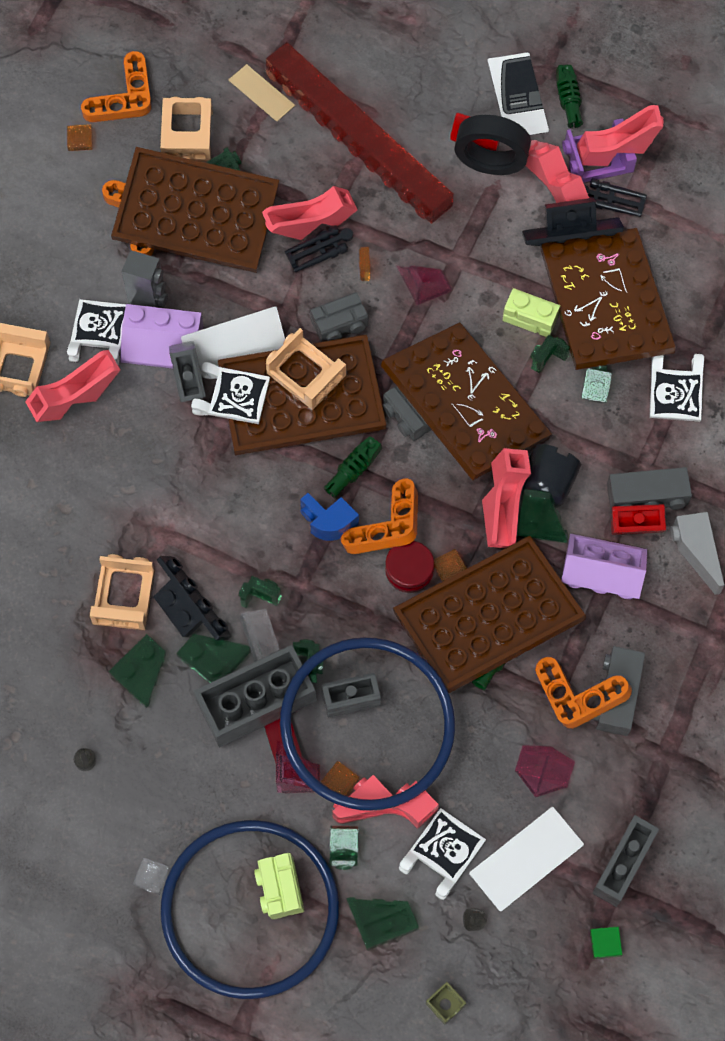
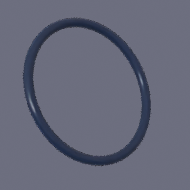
[280,637,455,811]
[160,820,339,999]

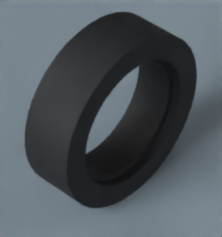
[454,115,531,175]

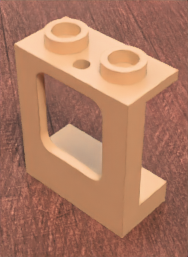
[160,97,213,161]
[0,323,50,397]
[266,328,346,410]
[90,554,155,630]

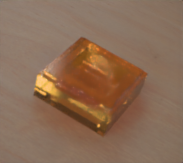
[67,125,93,151]
[359,247,370,281]
[434,549,467,582]
[321,761,359,796]

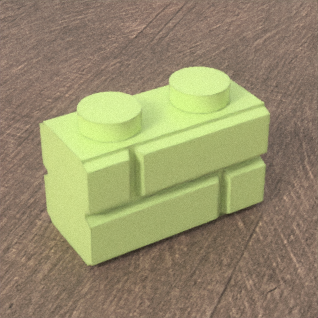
[502,288,560,338]
[254,853,305,919]

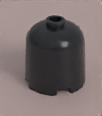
[521,444,582,511]

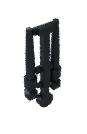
[584,178,647,217]
[284,225,354,272]

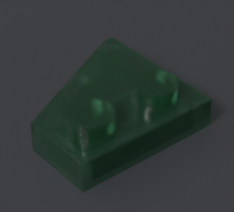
[517,489,568,543]
[109,634,166,708]
[176,634,251,683]
[346,897,419,951]

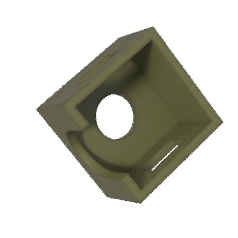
[425,982,466,1025]

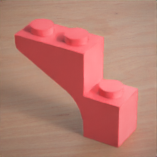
[577,105,664,166]
[525,140,589,203]
[262,186,358,240]
[25,350,120,422]
[482,448,531,548]
[332,775,439,829]

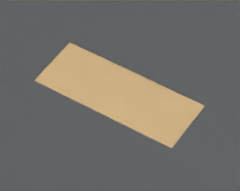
[229,64,295,121]

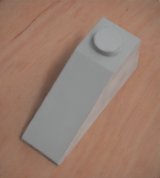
[670,512,724,595]

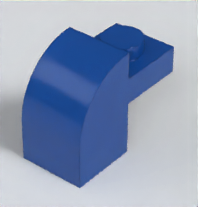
[300,493,359,541]

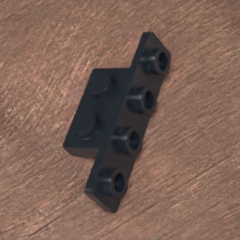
[522,198,624,246]
[153,556,232,641]

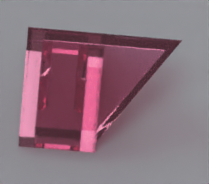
[396,265,452,305]
[276,740,320,793]
[515,745,575,797]

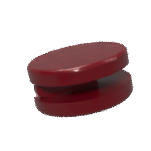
[385,541,434,593]

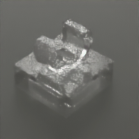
[133,858,170,895]

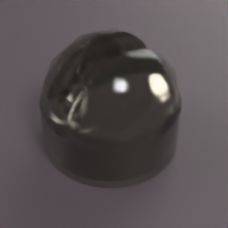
[73,748,96,771]
[463,908,487,931]

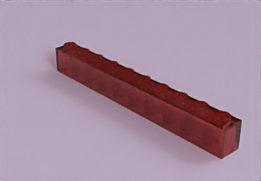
[266,42,454,224]

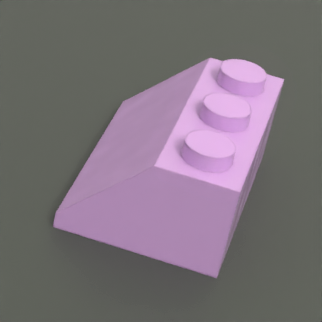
[120,304,203,369]
[561,533,647,599]

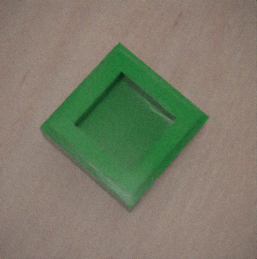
[590,927,622,959]

